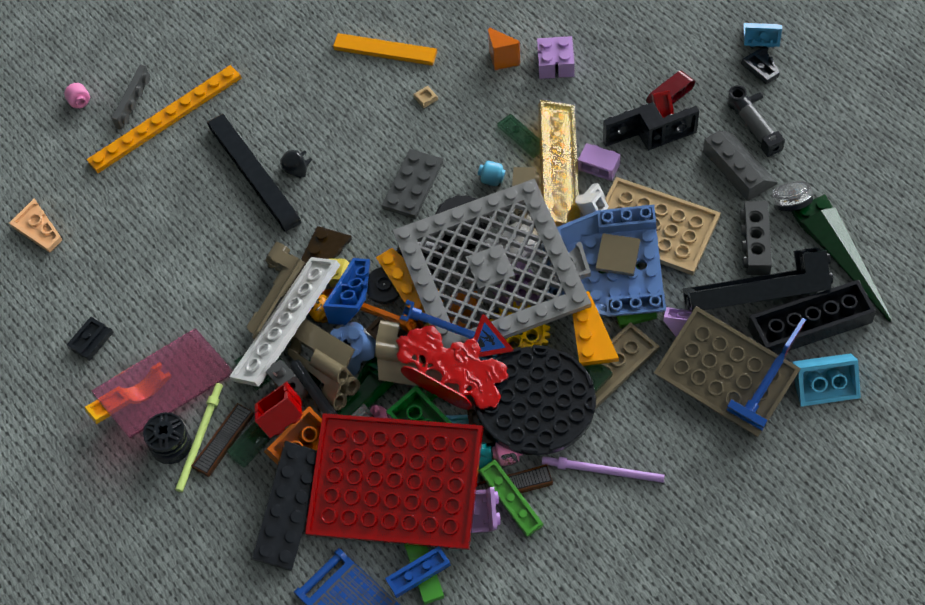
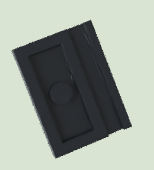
[67,317,114,361]

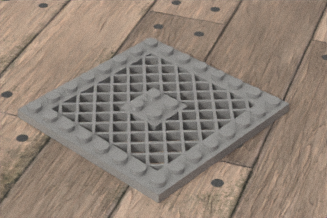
[393,178,592,348]

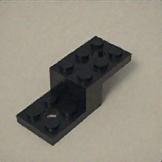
[603,102,699,151]

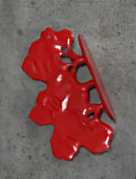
[396,325,508,410]

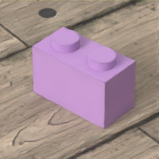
[578,143,620,181]

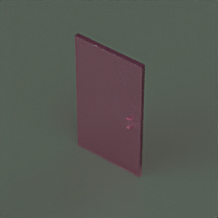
[91,328,233,438]

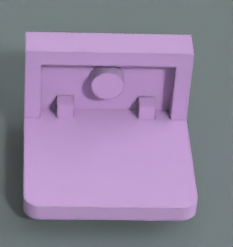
[471,487,500,533]

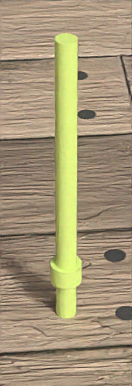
[175,383,223,492]

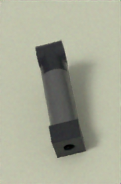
[727,85,785,157]

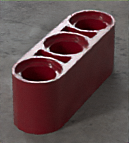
[646,70,696,104]

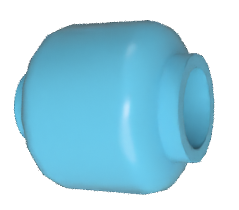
[478,161,506,186]

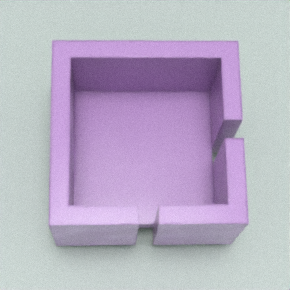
[537,36,574,79]

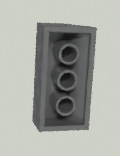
[703,130,778,201]

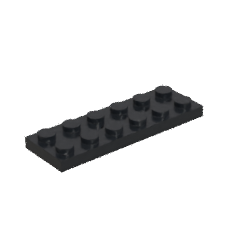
[251,441,317,571]

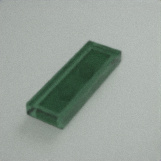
[497,114,547,158]

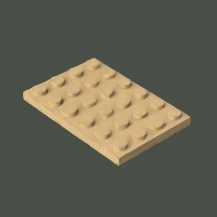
[605,177,721,275]

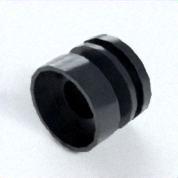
[143,412,192,464]

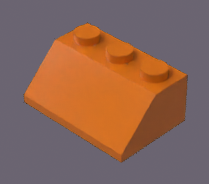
[264,406,322,465]

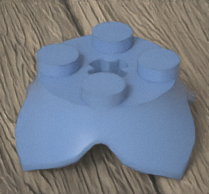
[330,322,376,376]

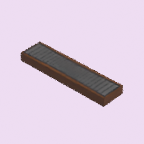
[191,403,255,477]
[476,464,553,493]

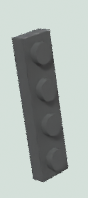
[112,65,150,130]

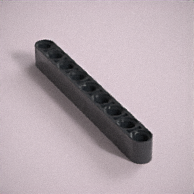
[207,113,301,232]

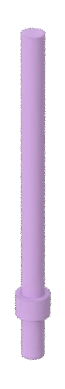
[542,456,664,483]

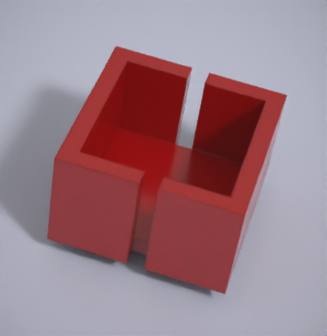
[255,382,303,438]

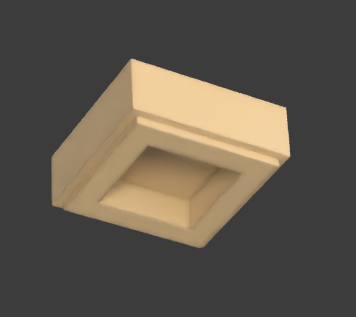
[413,86,438,108]

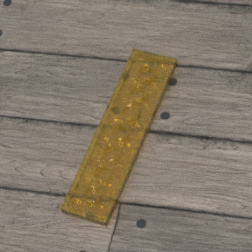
[538,100,580,226]

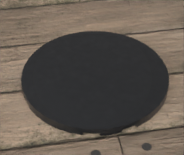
[475,345,596,456]

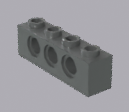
[740,201,772,275]

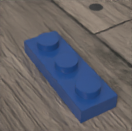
[385,546,451,598]

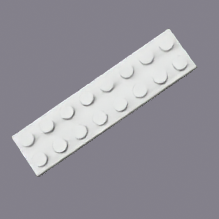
[229,257,340,387]

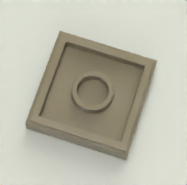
[596,233,641,276]

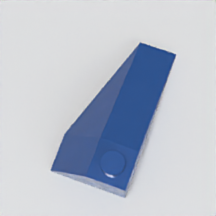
[323,258,371,325]

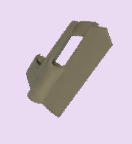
[247,242,305,339]
[288,319,360,410]
[374,320,472,392]

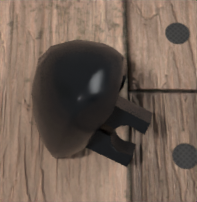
[280,150,312,177]

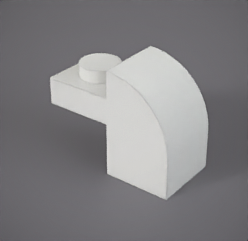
[575,183,609,216]

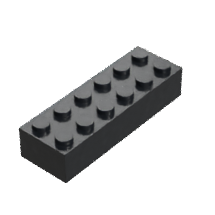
[748,280,876,355]

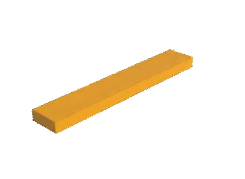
[333,33,437,66]

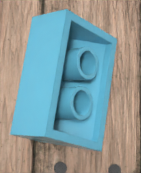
[792,353,861,406]

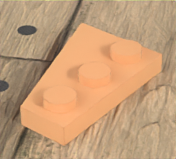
[9,198,62,253]

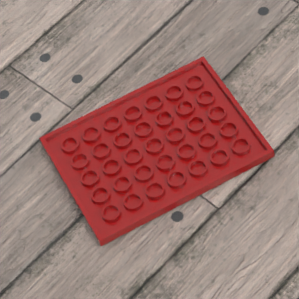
[305,413,483,550]

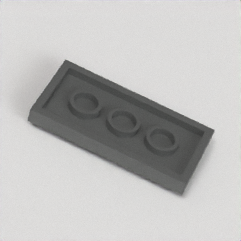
[382,149,443,219]

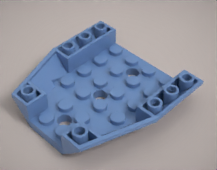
[543,205,666,317]

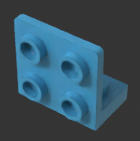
[743,23,782,47]

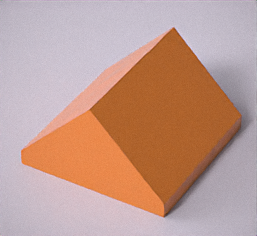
[488,27,521,70]

